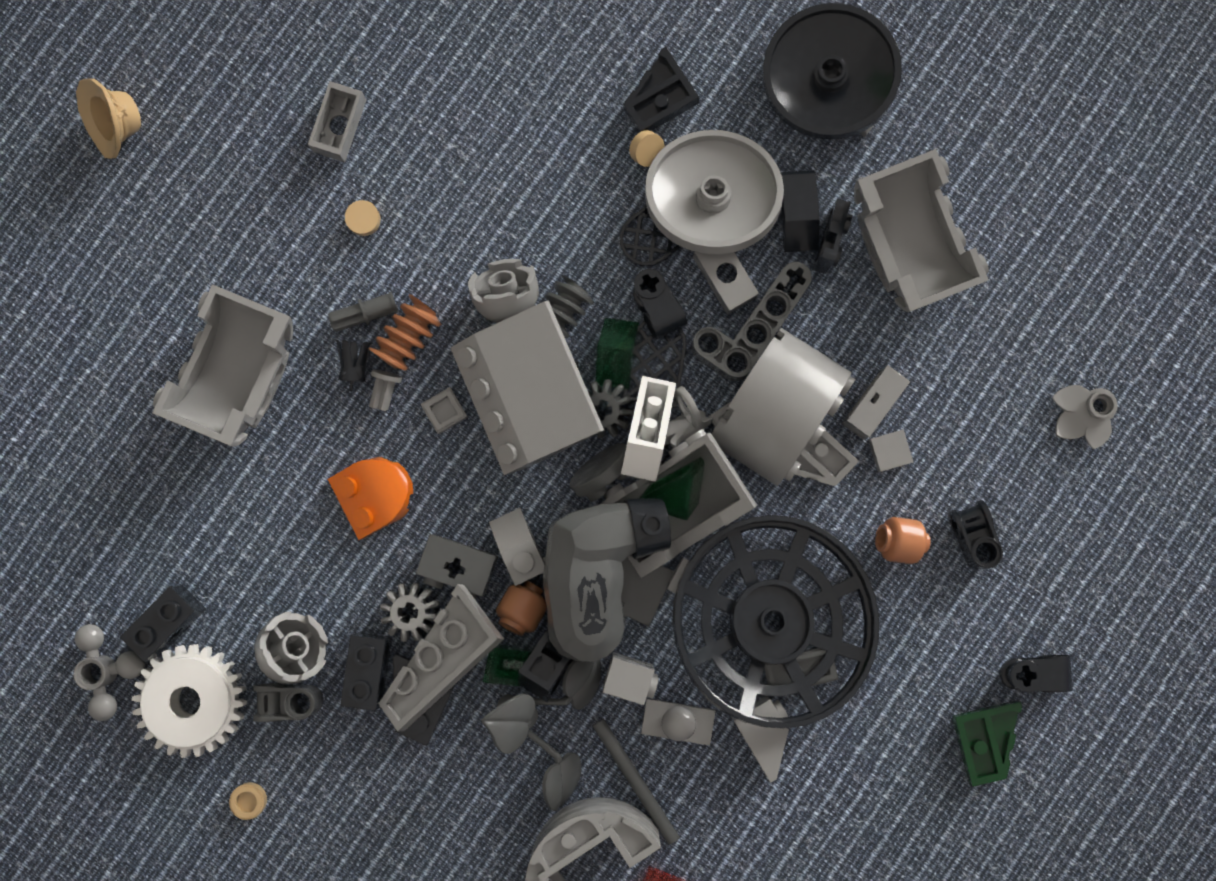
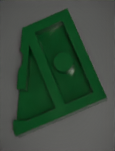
[952,700,1022,787]

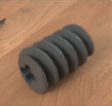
[539,275,594,338]

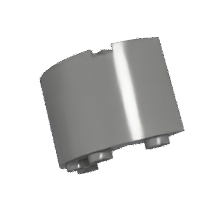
[854,149,989,312]
[152,284,293,447]
[712,328,855,487]
[600,429,757,578]
[525,797,661,881]

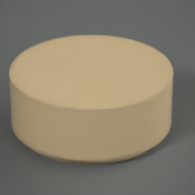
[629,130,665,167]
[345,200,381,236]
[229,782,267,820]

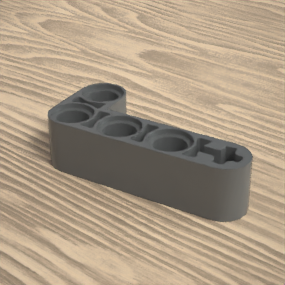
[691,262,812,381]

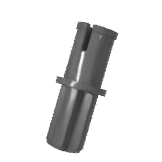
[328,292,399,332]

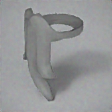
[664,386,712,449]

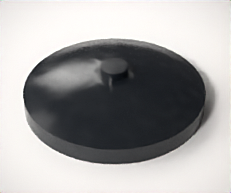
[763,3,902,140]

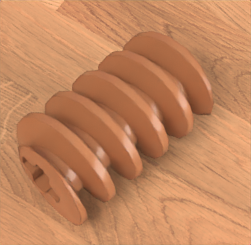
[368,294,441,371]

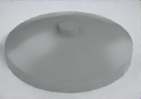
[645,130,784,254]

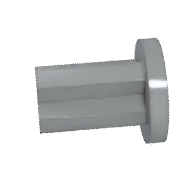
[369,369,402,411]

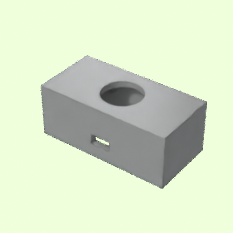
[308,81,366,162]
[693,252,759,315]
[841,365,910,440]

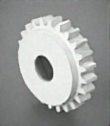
[132,644,247,758]

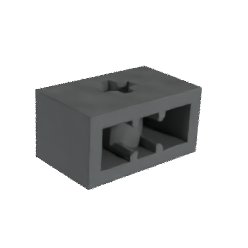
[416,534,499,599]

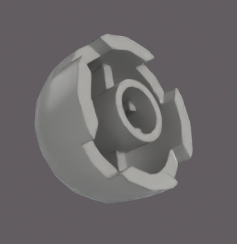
[468,259,539,323]
[254,612,328,684]

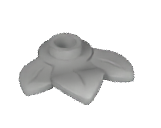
[1052,385,1118,449]

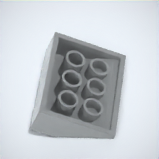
[450,301,604,475]

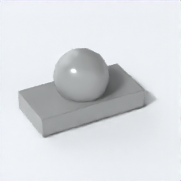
[641,698,716,746]

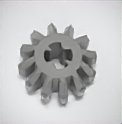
[380,583,439,642]

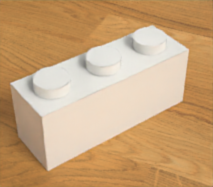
[621,376,676,482]

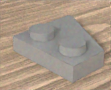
[795,430,859,486]

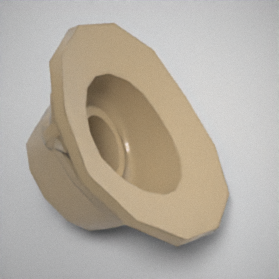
[76,79,141,159]

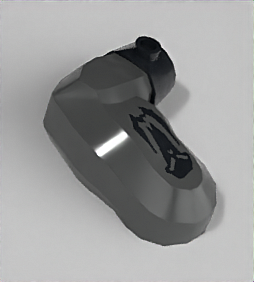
[543,498,671,662]

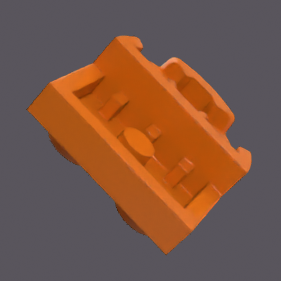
[328,457,413,540]

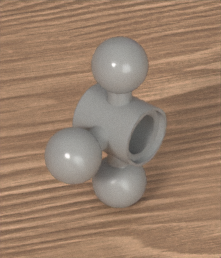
[74,624,145,721]

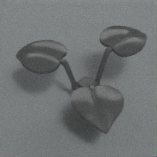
[481,660,601,811]

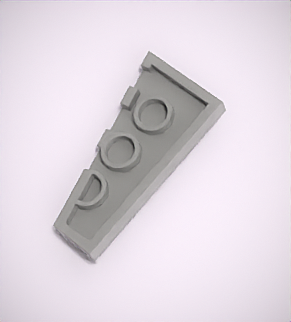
[378,584,504,732]

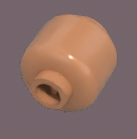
[875,517,931,564]
[496,581,547,636]

